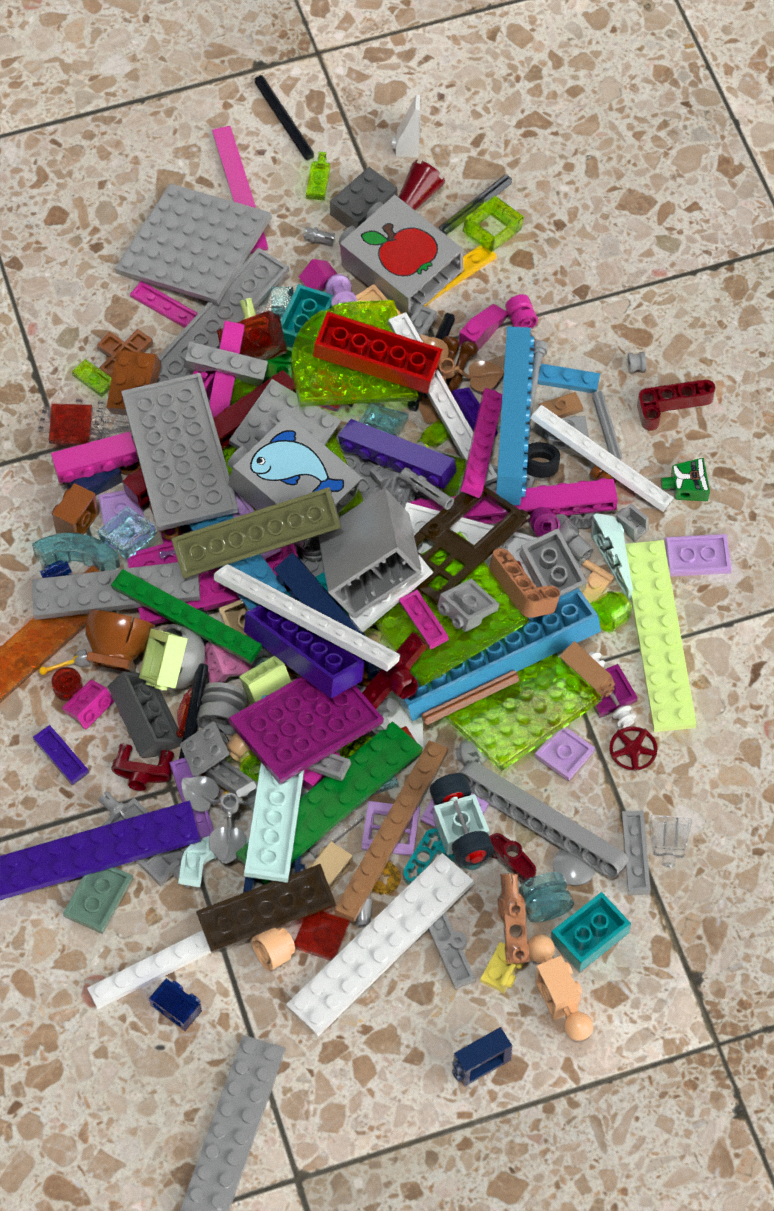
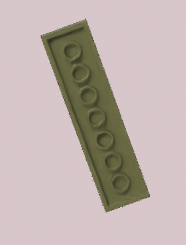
[171,487,342,578]

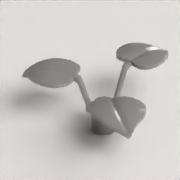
[182,776,258,864]

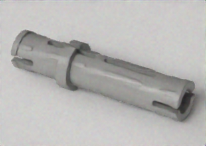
[400,468,454,510]

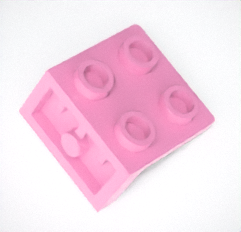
[204,641,256,683]

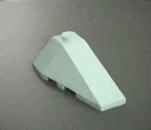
[590,513,633,601]

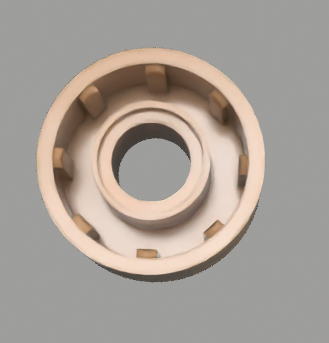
[251,928,295,971]

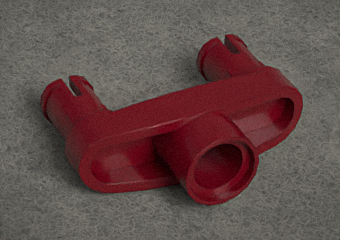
[111,743,174,791]
[489,833,537,888]

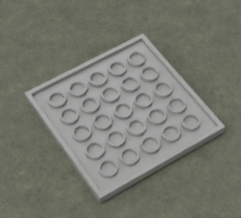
[115,183,272,304]

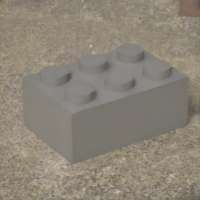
[519,528,588,597]

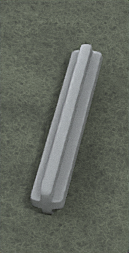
[593,391,622,460]

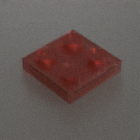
[48,404,93,445]
[294,911,350,961]

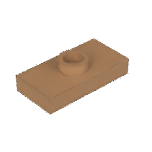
[538,392,583,418]

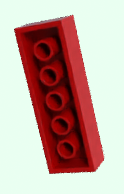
[313,311,443,394]

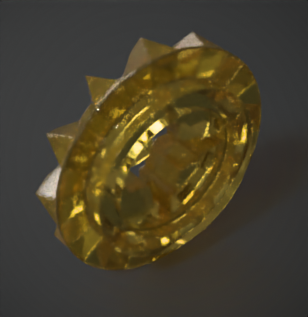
[372,862,401,895]

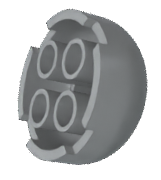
[163,624,205,689]

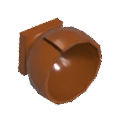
[85,609,154,672]

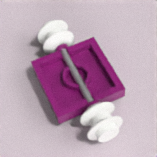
[580,652,638,728]

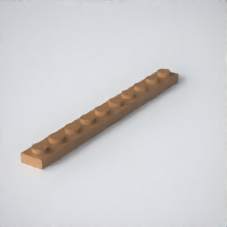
[334,740,448,922]

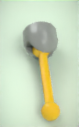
[39,649,90,675]

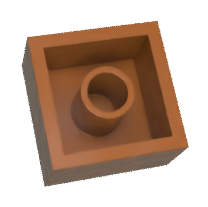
[52,483,99,545]

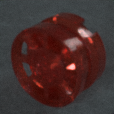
[51,667,83,701]

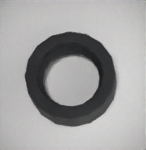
[523,442,561,478]

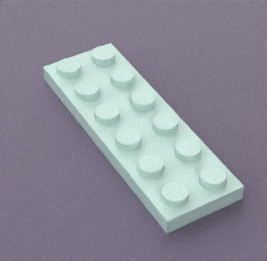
[244,762,304,883]

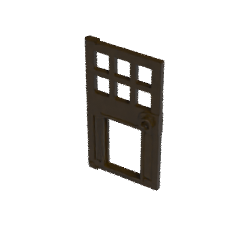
[414,486,531,605]

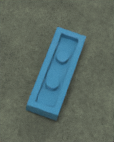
[538,364,600,393]

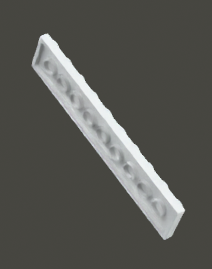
[286,853,474,1036]

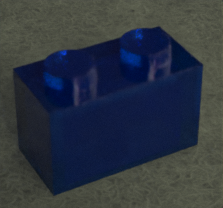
[149,978,202,1031]

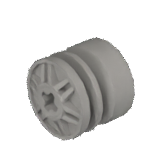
[197,682,248,735]

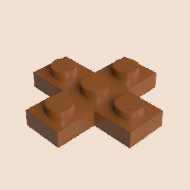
[97,329,153,380]

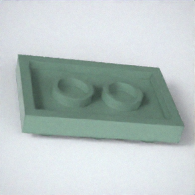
[63,867,133,934]

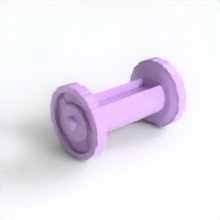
[325,274,358,315]

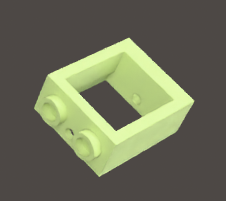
[139,629,188,691]

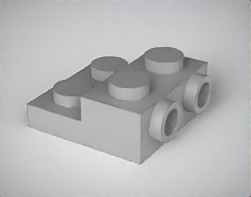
[437,579,499,632]

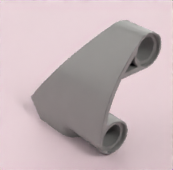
[555,514,593,567]

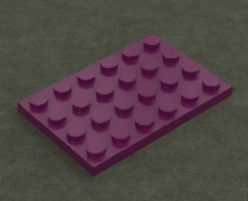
[228,676,384,784]

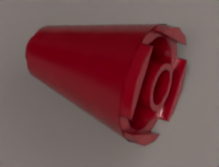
[398,160,445,211]

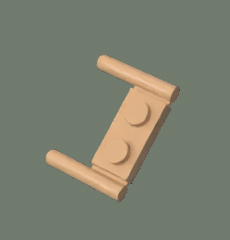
[581,559,615,607]

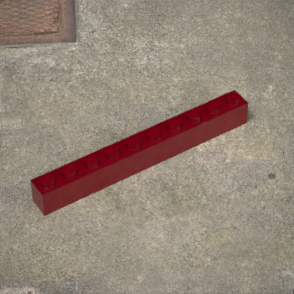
[122,370,300,507]

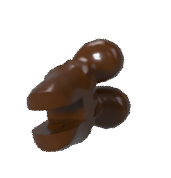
[438,336,478,393]

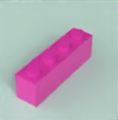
[51,431,138,484]

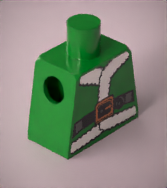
[661,458,710,502]

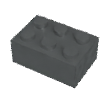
[330,167,398,228]

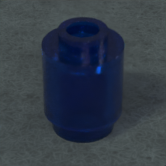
[40,559,72,578]

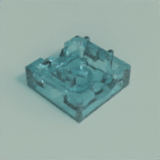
[97,506,157,559]

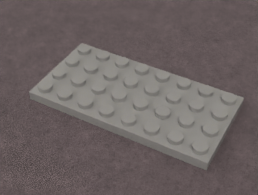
[121,373,239,531]

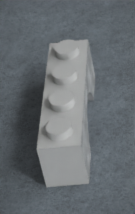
[183,341,268,386]

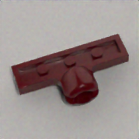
[362,632,428,709]

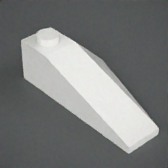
[392,94,421,158]

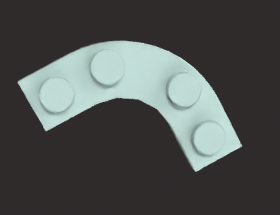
[178,836,249,887]

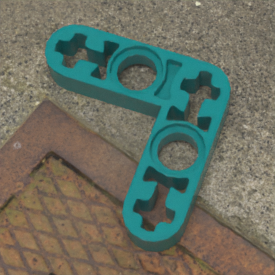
[403,828,482,885]

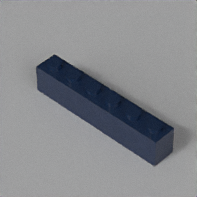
[274,553,367,659]

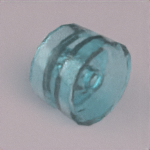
[519,872,574,922]

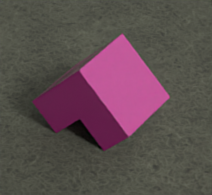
[299,259,337,291]

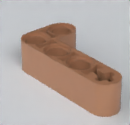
[488,548,561,618]

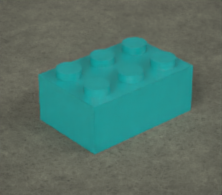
[276,284,334,355]
[551,892,631,973]

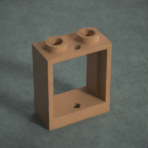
[559,641,615,699]

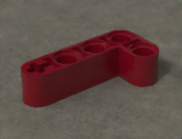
[637,380,715,431]

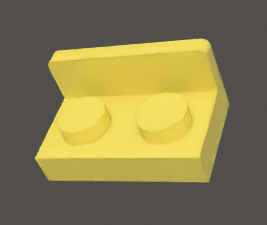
[480,942,524,993]

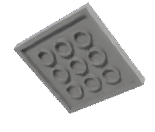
[229,379,341,451]

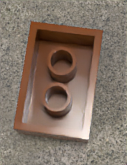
[106,350,161,416]

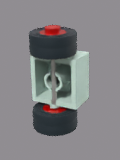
[430,773,494,866]

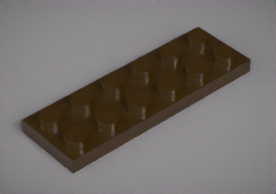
[196,864,336,954]

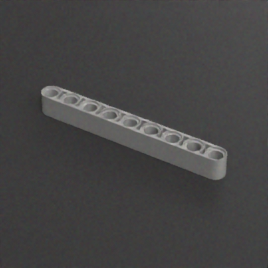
[458,761,628,878]

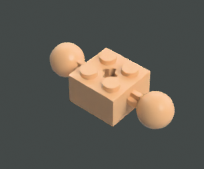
[528,934,593,1041]

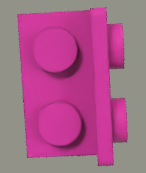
[62,680,114,729]

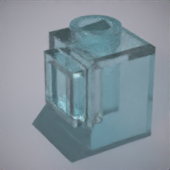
[271,287,294,319]

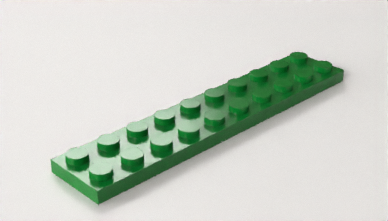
[236,721,423,884]

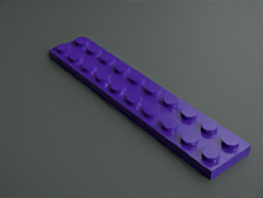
[0,801,201,900]

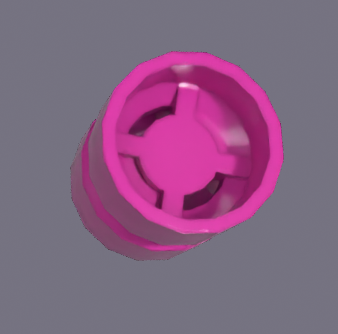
[505,294,538,329]

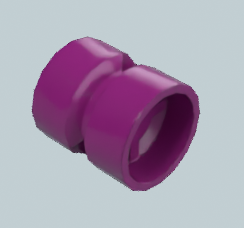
[529,507,560,537]

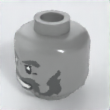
[456,737,489,766]

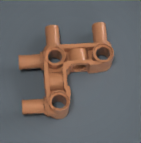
[498,873,529,964]

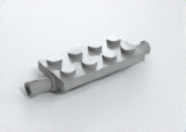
[98,791,190,888]

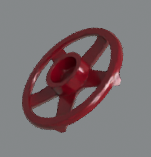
[609,726,658,771]

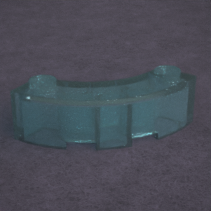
[32,533,120,572]

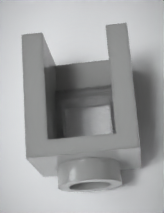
[616,504,649,542]

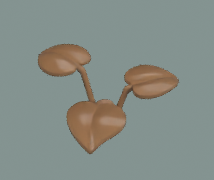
[419,334,504,423]

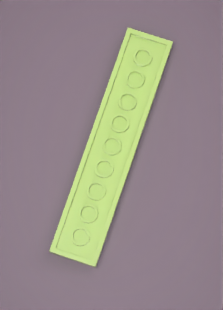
[625,540,697,732]

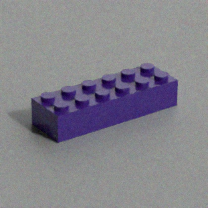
[244,605,364,698]

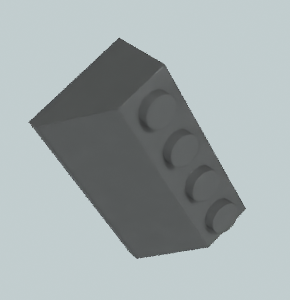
[107,672,183,757]

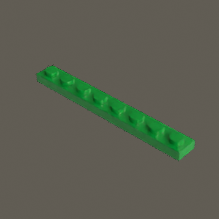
[111,569,263,664]

